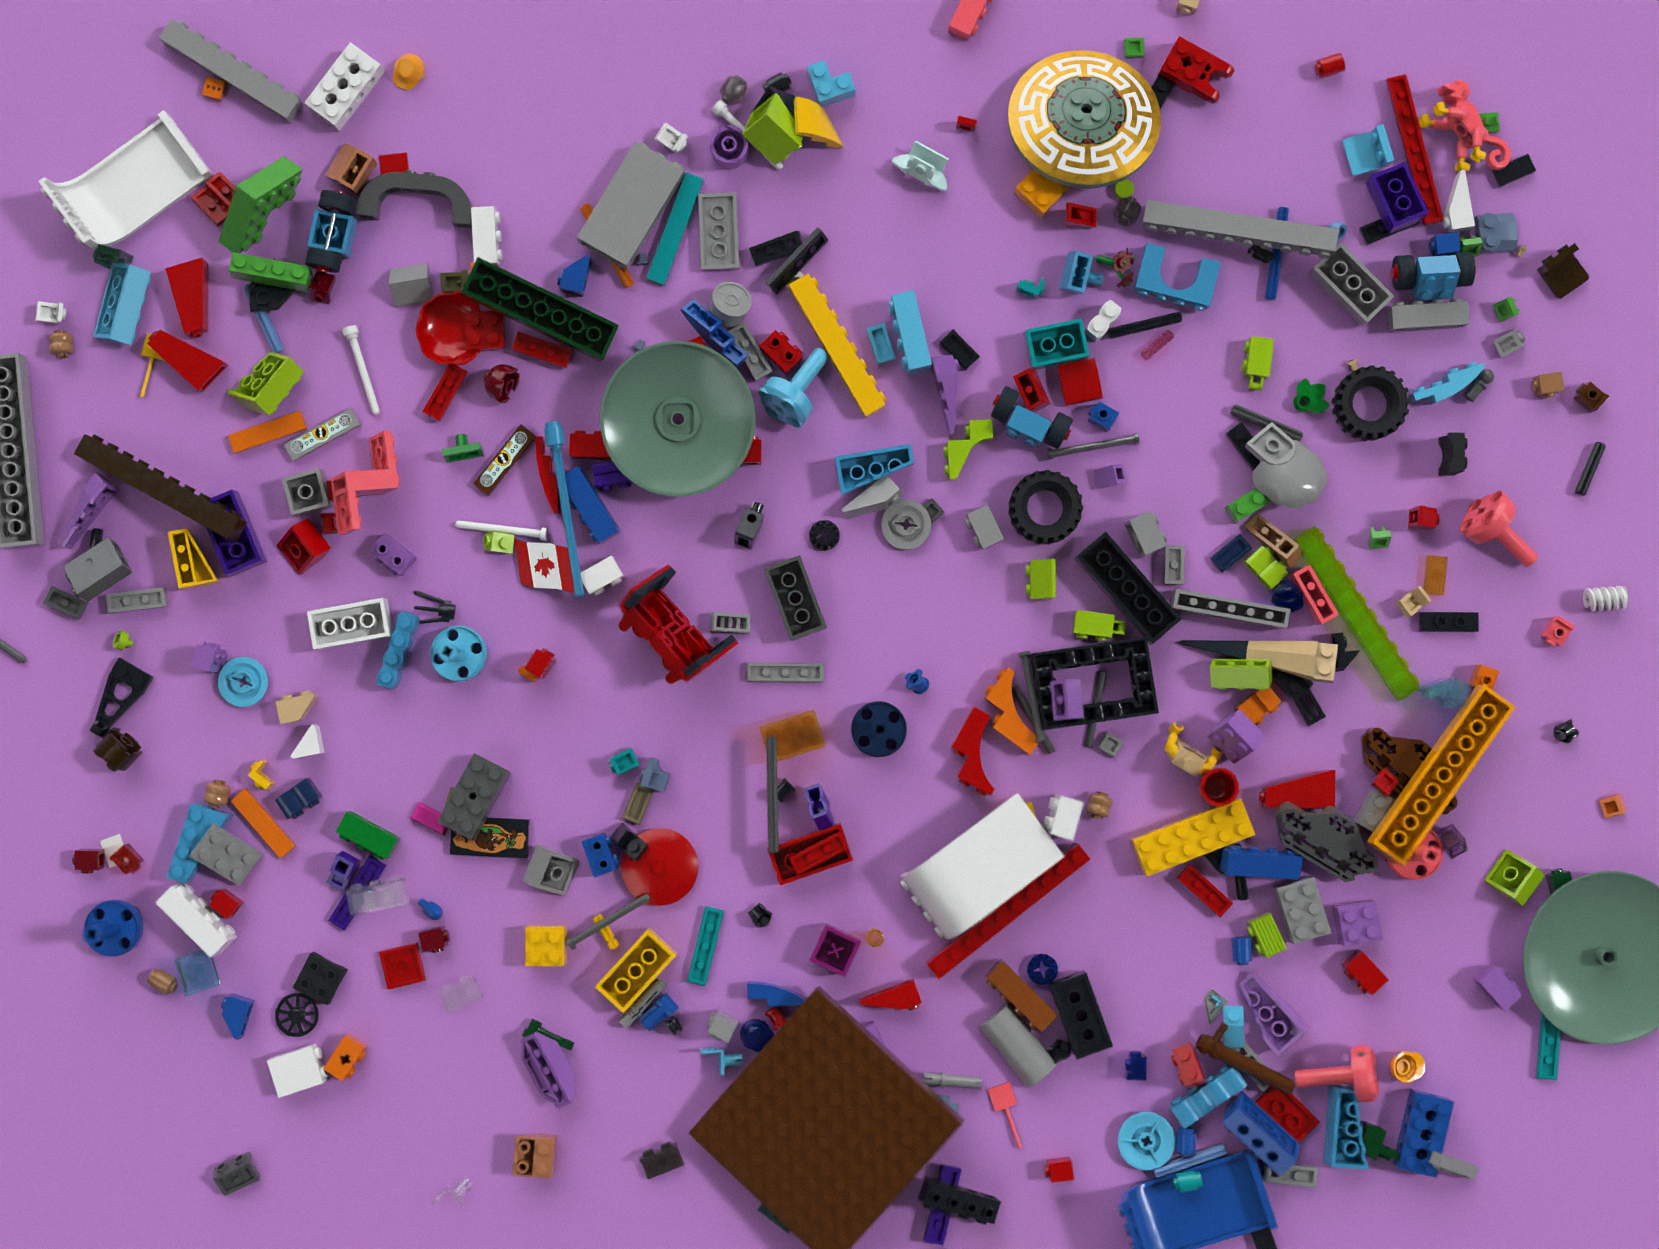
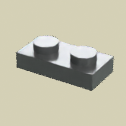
[43,586,88,620]

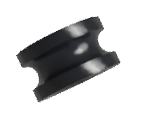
[665,1016,683,1035]

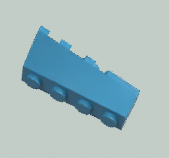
[835,444,914,495]

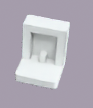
[655,123,688,152]
[35,301,66,324]

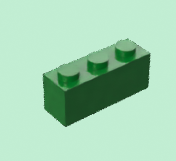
[336,811,401,860]

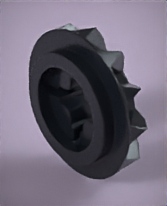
[809,520,840,551]

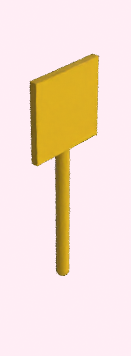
[140,333,164,398]

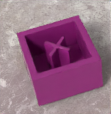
[810,923,861,977]

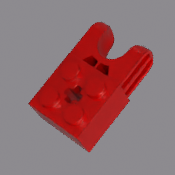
[1157,36,1235,104]

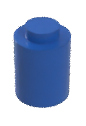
[1232,937,1252,965]

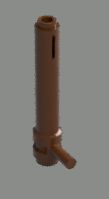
[1195,1023,1296,1094]

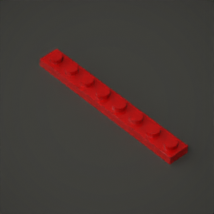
[1386,74,1444,226]

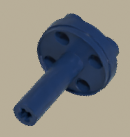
[851,701,907,757]

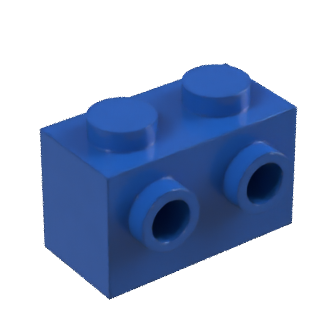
[581,833,619,878]

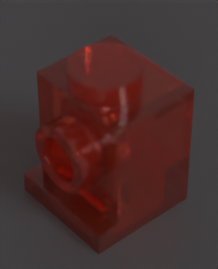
[109,843,144,875]

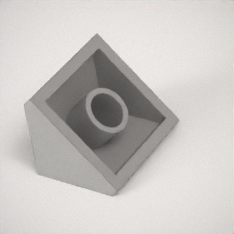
[389,263,433,307]

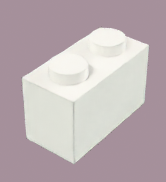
[581,555,625,596]

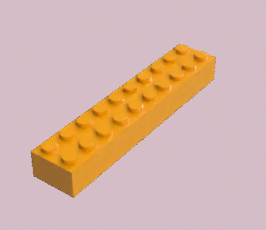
[1367,684,1516,866]

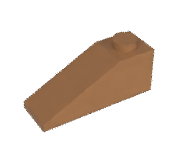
[1244,513,1303,568]

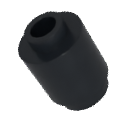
[762,72,792,92]

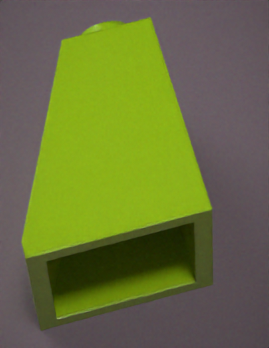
[742,93,803,165]

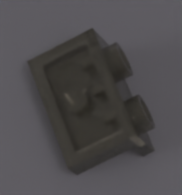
[639,1141,685,1180]

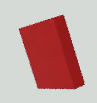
[379,942,426,990]

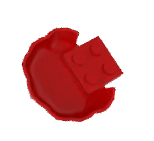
[415,291,505,365]

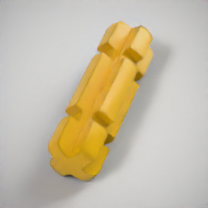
[593,914,619,950]

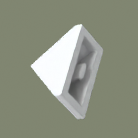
[290,724,325,759]

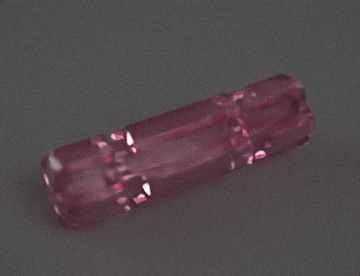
[1141,330,1174,360]

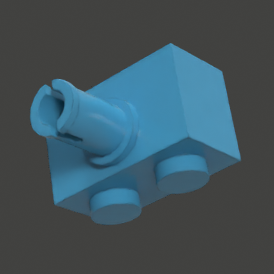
[1059,251,1104,294]

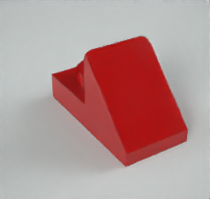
[1066,202,1097,228]

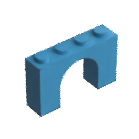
[1133,243,1221,311]

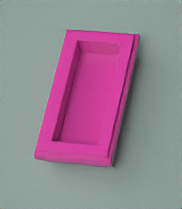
[410,802,448,836]

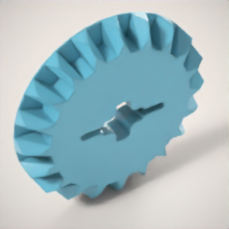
[218,657,269,707]

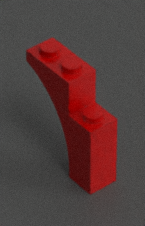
[951,707,995,796]

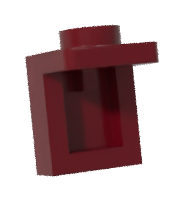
[309,271,335,304]

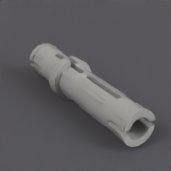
[618,978,667,1029]
[923,1072,982,1090]

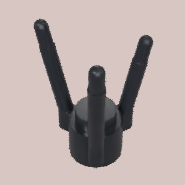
[414,591,456,624]

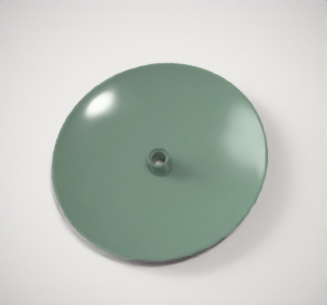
[1523,871,1659,1045]

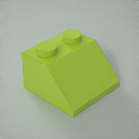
[1025,559,1056,600]
[1484,849,1545,906]

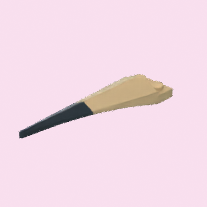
[1180,640,1338,683]

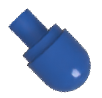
[418,898,443,920]

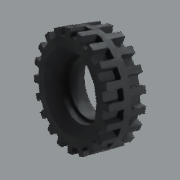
[1332,365,1410,441]
[1008,470,1083,545]

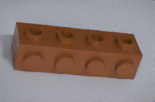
[985,959,1058,1032]

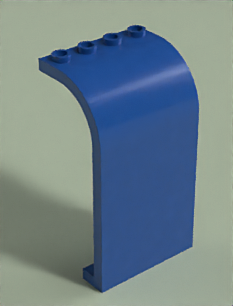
[1118,1148,1278,1249]

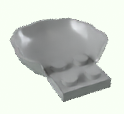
[1245,422,1328,509]

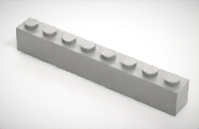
[159,19,303,123]

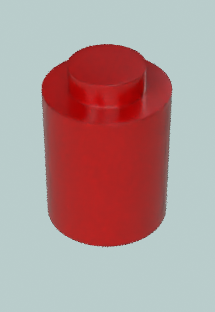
[1314,53,1345,78]

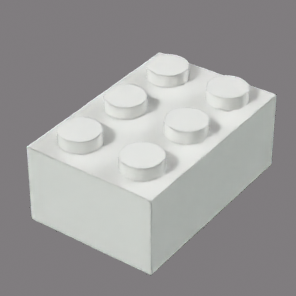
[1043,794,1084,840]

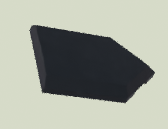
[248,259,297,312]

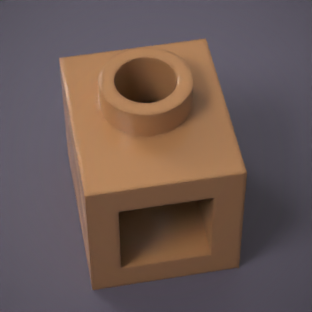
[1531,372,1565,399]

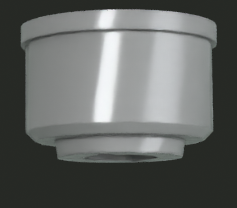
[708,282,752,327]

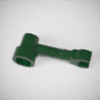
[522,1019,574,1050]

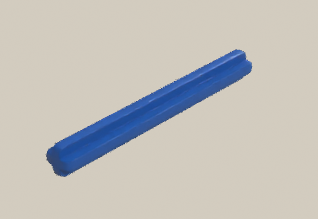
[1265,207,1289,300]

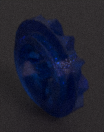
[1027,954,1058,985]

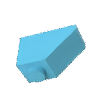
[1223,1006,1244,1048]

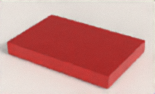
[1255,1086,1320,1143]

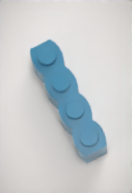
[377,611,420,689]
[1169,1064,1248,1129]

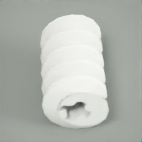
[1583,586,1628,612]

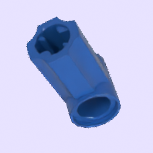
[639,993,679,1031]

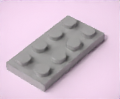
[698,192,739,271]

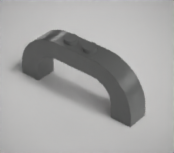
[356,170,473,229]

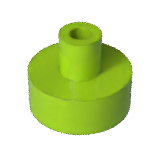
[113,630,133,651]

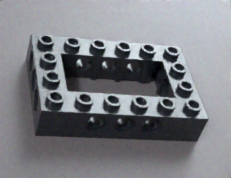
[1030,637,1159,731]

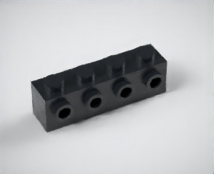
[918,1176,1001,1225]

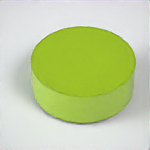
[1114,179,1134,199]

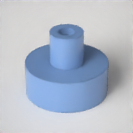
[1327,221,1347,242]

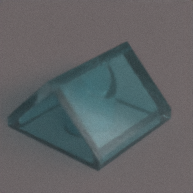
[174,950,221,997]

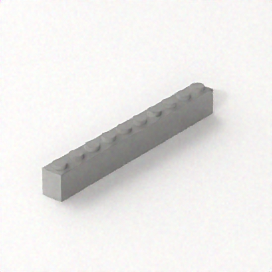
[1143,200,1339,259]

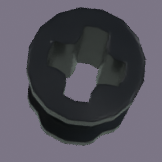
[778,778,796,803]

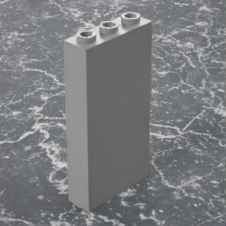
[577,142,685,271]

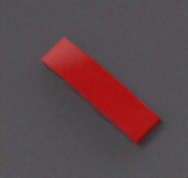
[535,436,560,515]

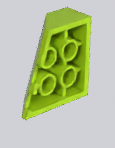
[226,352,304,416]

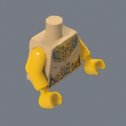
[1165,721,1224,777]

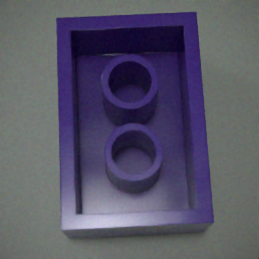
[1365,162,1429,234]

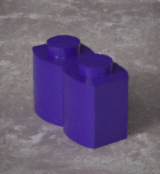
[805,783,834,830]

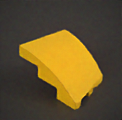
[794,96,843,148]

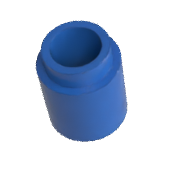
[1176,1126,1196,1156]

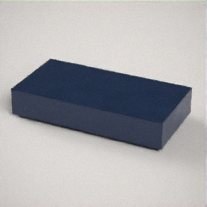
[1210,534,1253,573]

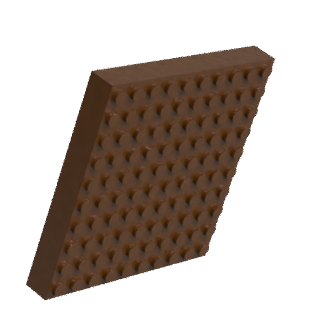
[689,986,964,1249]

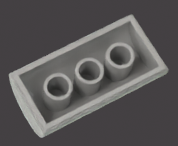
[978,1003,1057,1088]

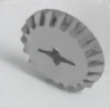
[881,500,931,549]

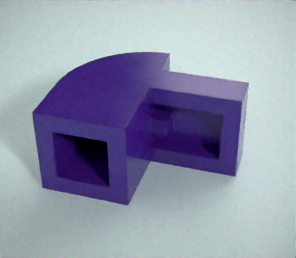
[326,851,360,892]

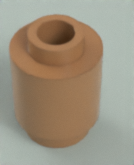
[147,969,178,995]

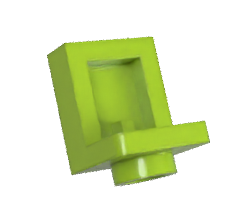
[483,532,515,554]

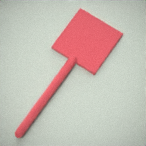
[988,1082,1022,1149]

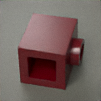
[72,849,104,874]
[418,926,450,953]

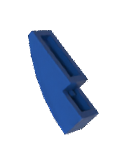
[747,981,806,1006]

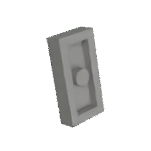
[1164,545,1185,585]

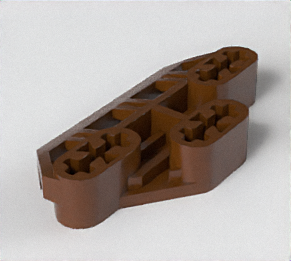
[1361,728,1458,814]

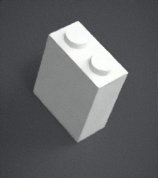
[267,1043,328,1098]

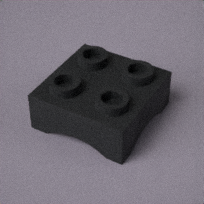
[1438,432,1468,476]
[293,952,348,1005]

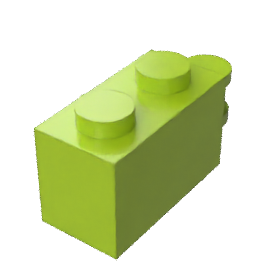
[1241,336,1274,391]
[1072,610,1126,641]

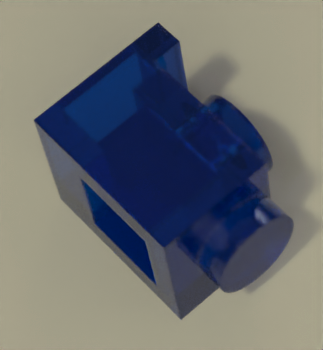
[1124,1051,1147,1080]

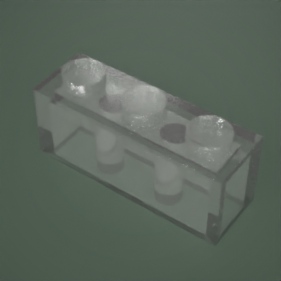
[346,876,409,915]

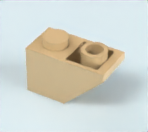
[276,690,318,724]

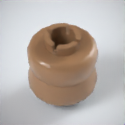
[48,330,74,359]
[204,779,231,809]
[1086,791,1113,820]

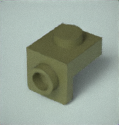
[440,270,469,293]

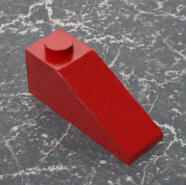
[859,979,922,1011]

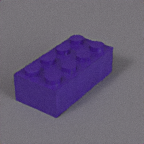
[206,489,267,577]

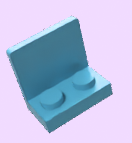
[1342,124,1394,176]

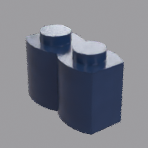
[275,778,323,820]

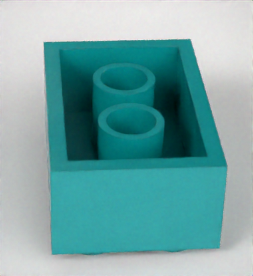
[1024,318,1090,370]

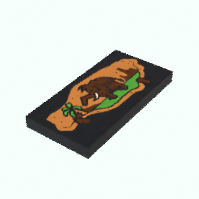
[450,817,530,858]

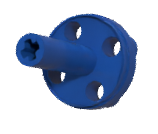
[82,900,143,957]

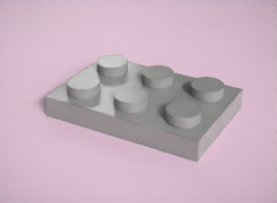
[190,823,262,886]

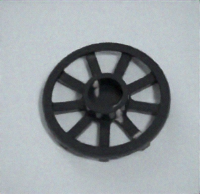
[275,993,319,1037]

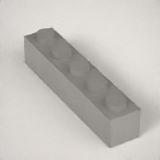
[1429,1151,1479,1179]

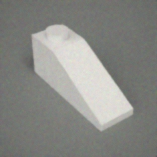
[1443,170,1475,234]

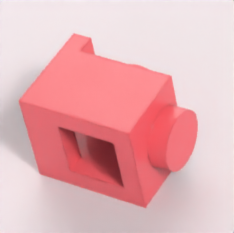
[1541,616,1575,647]

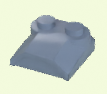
[1474,213,1518,254]

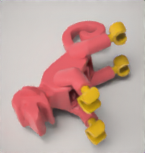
[1418,80,1511,172]

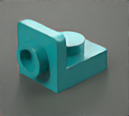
[1015,277,1046,299]

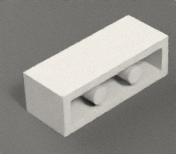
[471,206,503,267]

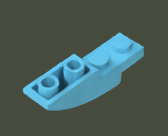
[1408,362,1485,405]

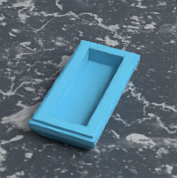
[867,323,896,365]

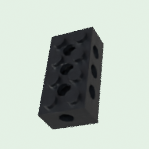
[1048,970,1113,1060]

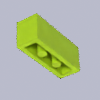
[1210,659,1272,691]

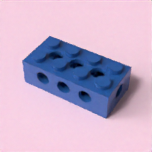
[1393,1088,1454,1178]
[1222,1091,1300,1176]

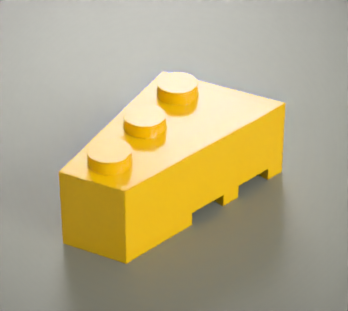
[168,528,220,591]

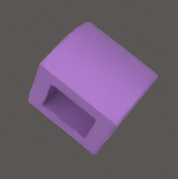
[1094,464,1127,489]

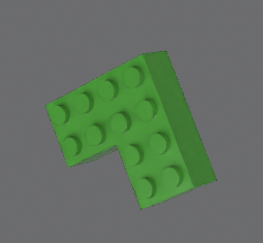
[218,156,302,254]

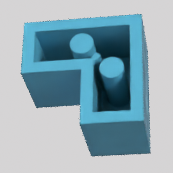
[807,60,856,107]

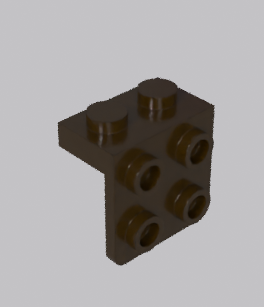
[1536,243,1589,299]

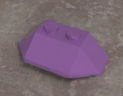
[521,1032,575,1108]

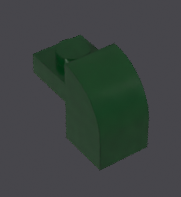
[1362,1121,1399,1161]

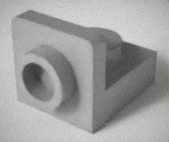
[1493,329,1526,358]

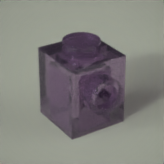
[1436,824,1468,859]

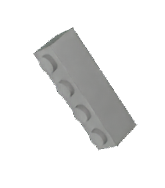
[1387,298,1470,332]

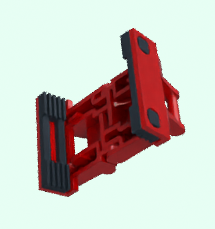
[618,564,739,684]

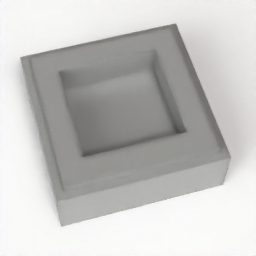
[1097,731,1124,758]

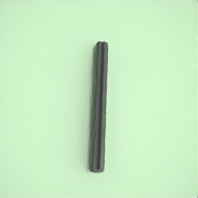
[766,736,779,853]

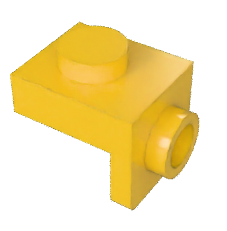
[248,760,275,790]

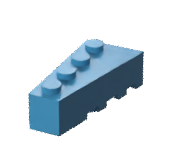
[166,803,234,883]
[1323,1085,1368,1170]

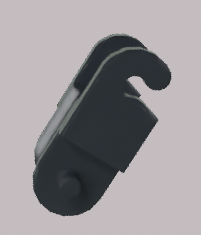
[1247,245,1273,263]

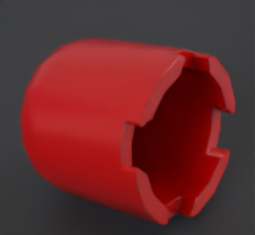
[1198,768,1240,807]

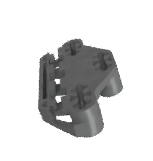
[1275,802,1378,882]

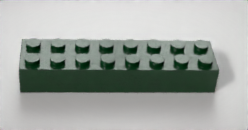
[460,257,619,362]

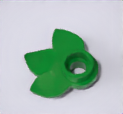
[1293,378,1330,413]

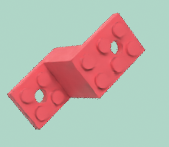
[331,431,400,535]

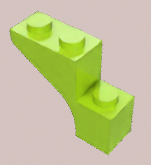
[943,419,993,481]

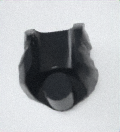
[1554,719,1579,744]
[748,903,772,928]
[1046,1039,1071,1064]

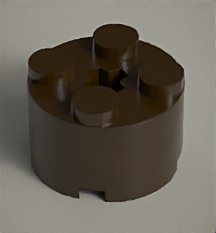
[93,727,142,772]

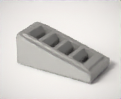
[709,612,751,634]

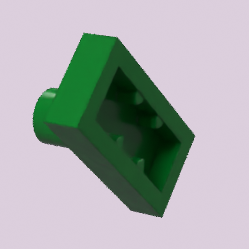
[442,434,484,463]

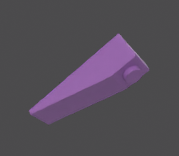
[62,473,119,548]

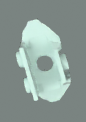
[892,140,949,192]

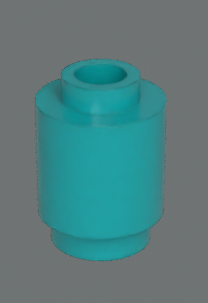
[1173,1170,1203,1194]

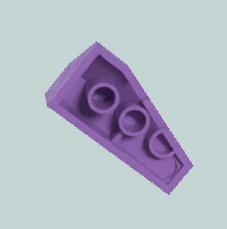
[931,355,960,437]
[1239,971,1312,1056]

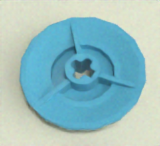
[1117,1112,1176,1170]

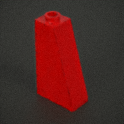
[165,257,208,338]
[147,330,228,393]
[1259,769,1336,808]

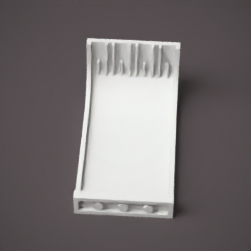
[38,110,213,249]
[899,793,1064,940]

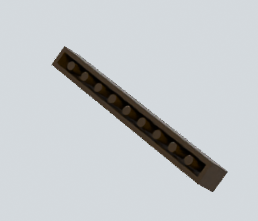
[74,434,247,542]

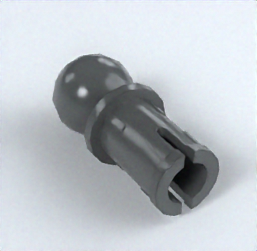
[1463,369,1494,402]

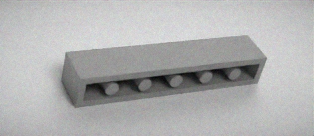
[1170,589,1291,629]

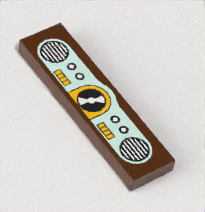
[473,424,535,496]

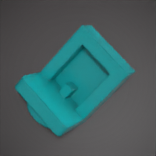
[608,748,640,775]

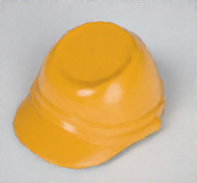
[393,54,425,90]
[1389,1051,1425,1084]

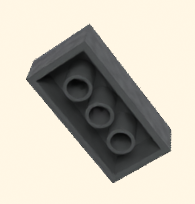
[764,555,827,642]
[437,753,511,841]

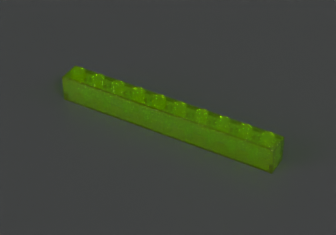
[1293,526,1421,701]

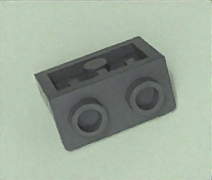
[213,1152,260,1196]

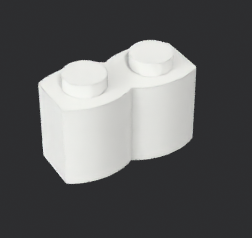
[1085,300,1121,342]

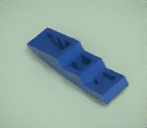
[681,299,748,368]

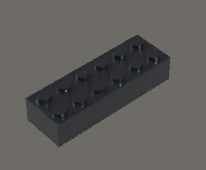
[1074,532,1182,645]

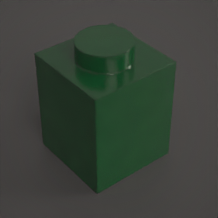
[1545,868,1572,895]

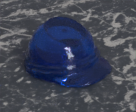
[1271,581,1304,612]
[740,1018,775,1053]

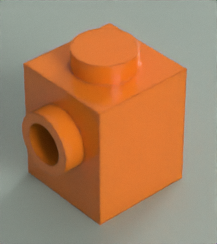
[1468,664,1499,690]

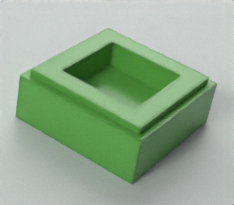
[1124,37,1144,59]

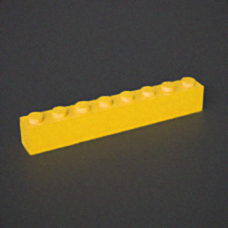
[789,274,887,419]

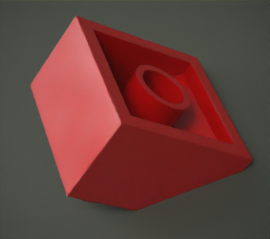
[276,518,331,575]

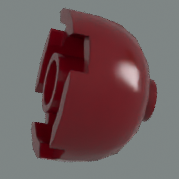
[484,364,520,404]

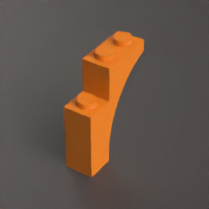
[984,667,1039,755]

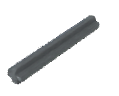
[1231,404,1303,441]

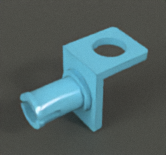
[699,1047,743,1076]

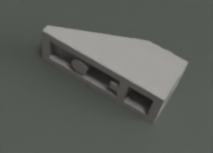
[841,475,903,519]

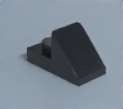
[1331,632,1360,672]
[610,823,650,861]

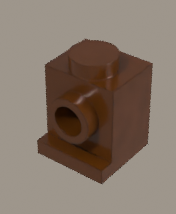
[1573,382,1609,413]

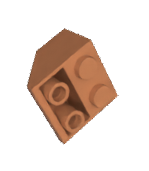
[325,143,378,195]
[512,1134,557,1179]

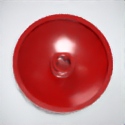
[621,828,699,906]

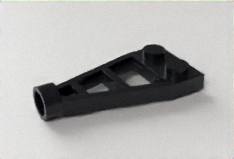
[90,658,154,737]

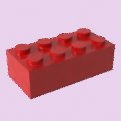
[767,823,853,886]

